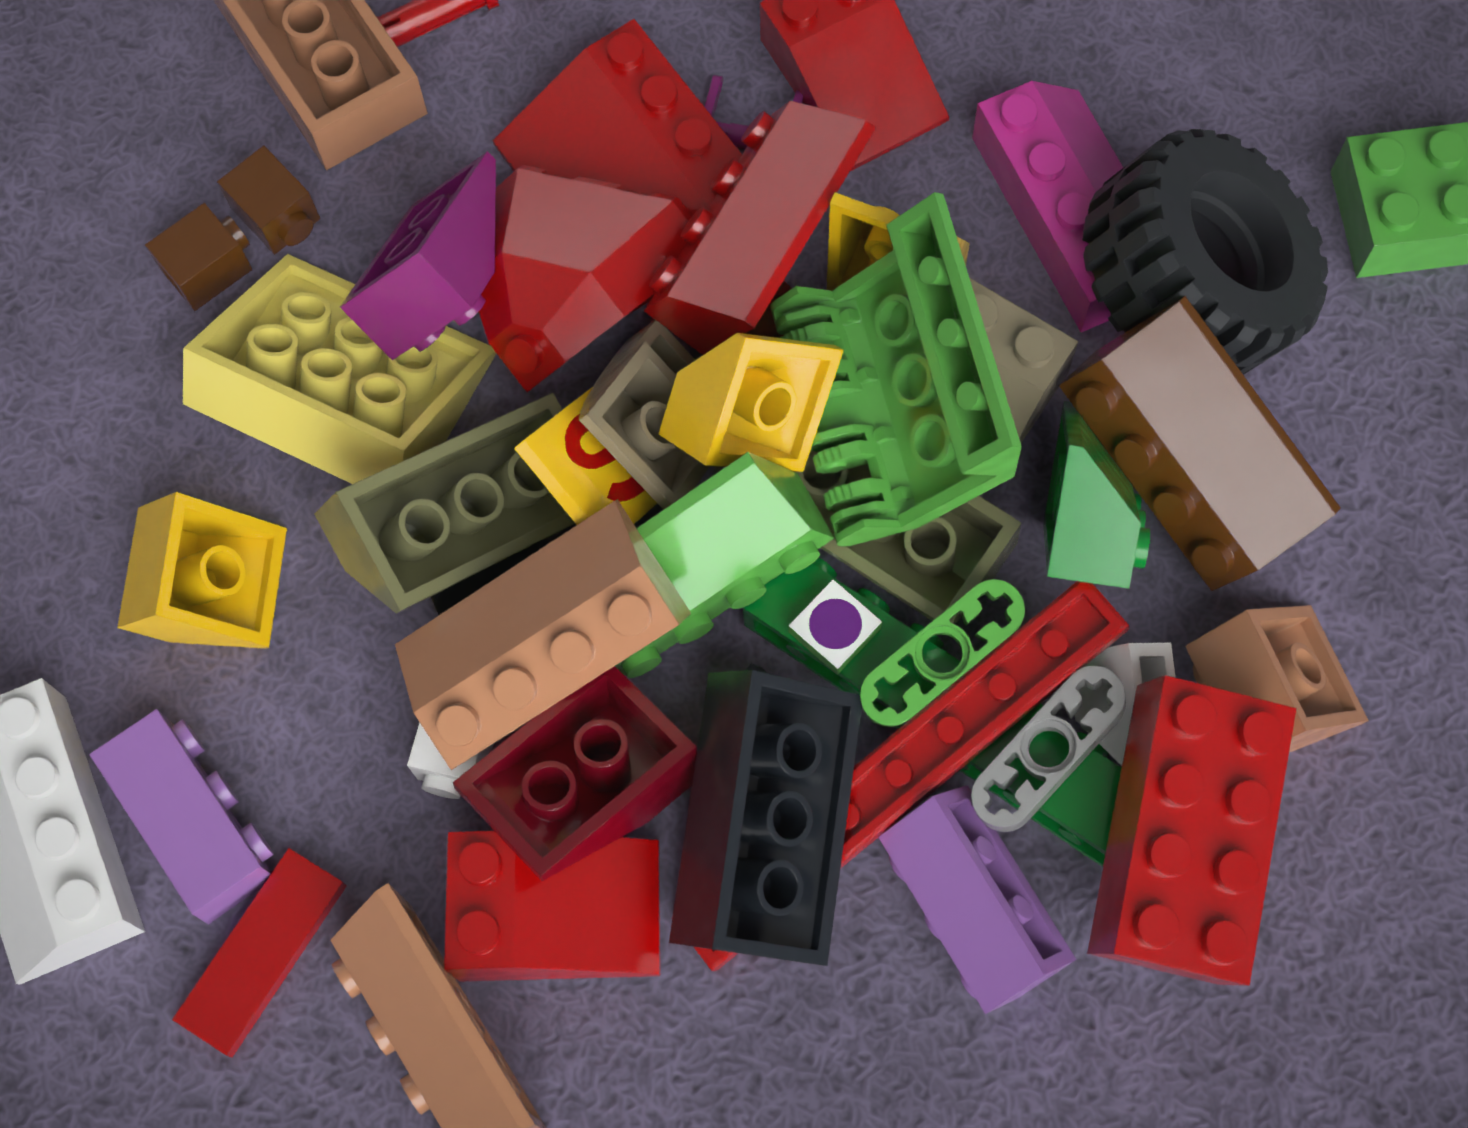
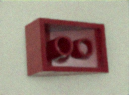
[453,666,697,881]

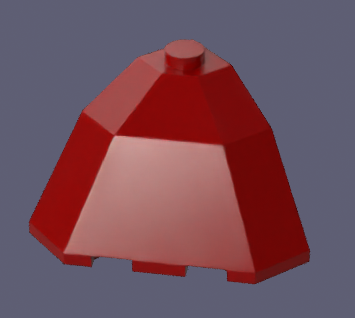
[479,165,692,392]

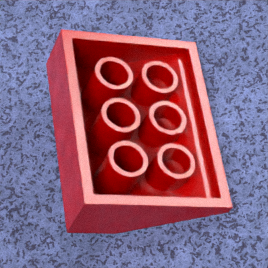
[492,19,742,315]

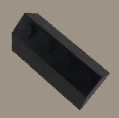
[669,670,862,966]

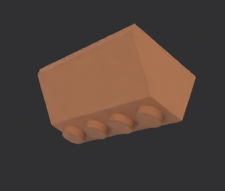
[395,499,691,770]
[330,883,546,1128]

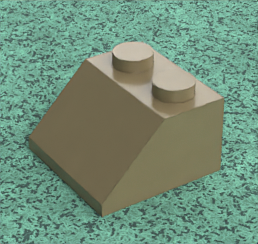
[970,278,1078,443]

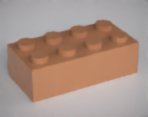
[214,0,428,171]

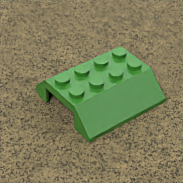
[770,192,1022,547]

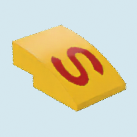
[514,387,657,525]

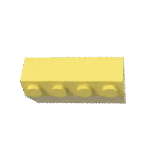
[183,254,496,484]

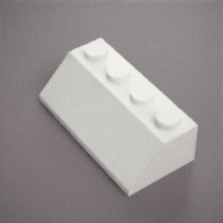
[0,678,145,985]

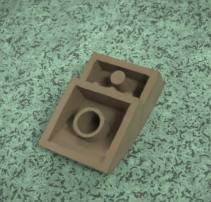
[579,320,710,510]

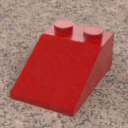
[759,0,949,171]
[444,831,661,982]

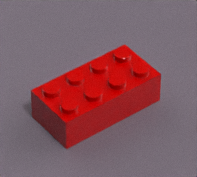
[1087,675,1297,986]

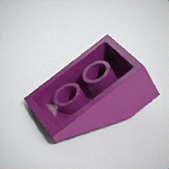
[340,151,496,360]

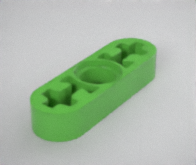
[860,579,1025,727]

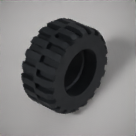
[1082,129,1328,375]

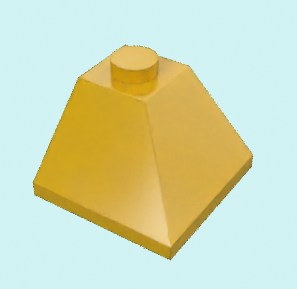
[658,333,844,472]

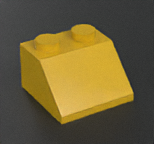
[117,492,287,649]

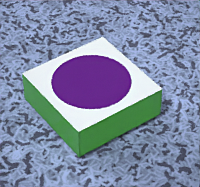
[789,580,882,675]

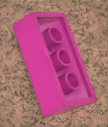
[972,81,1123,333]

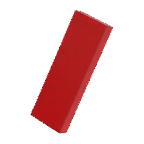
[172,848,347,1058]

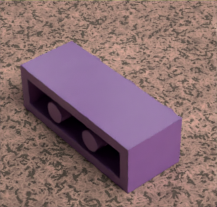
[89,709,274,925]
[878,785,1077,1014]

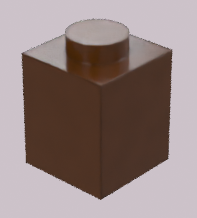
[217,145,321,255]
[145,203,253,312]

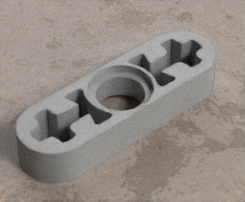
[971,666,1126,832]

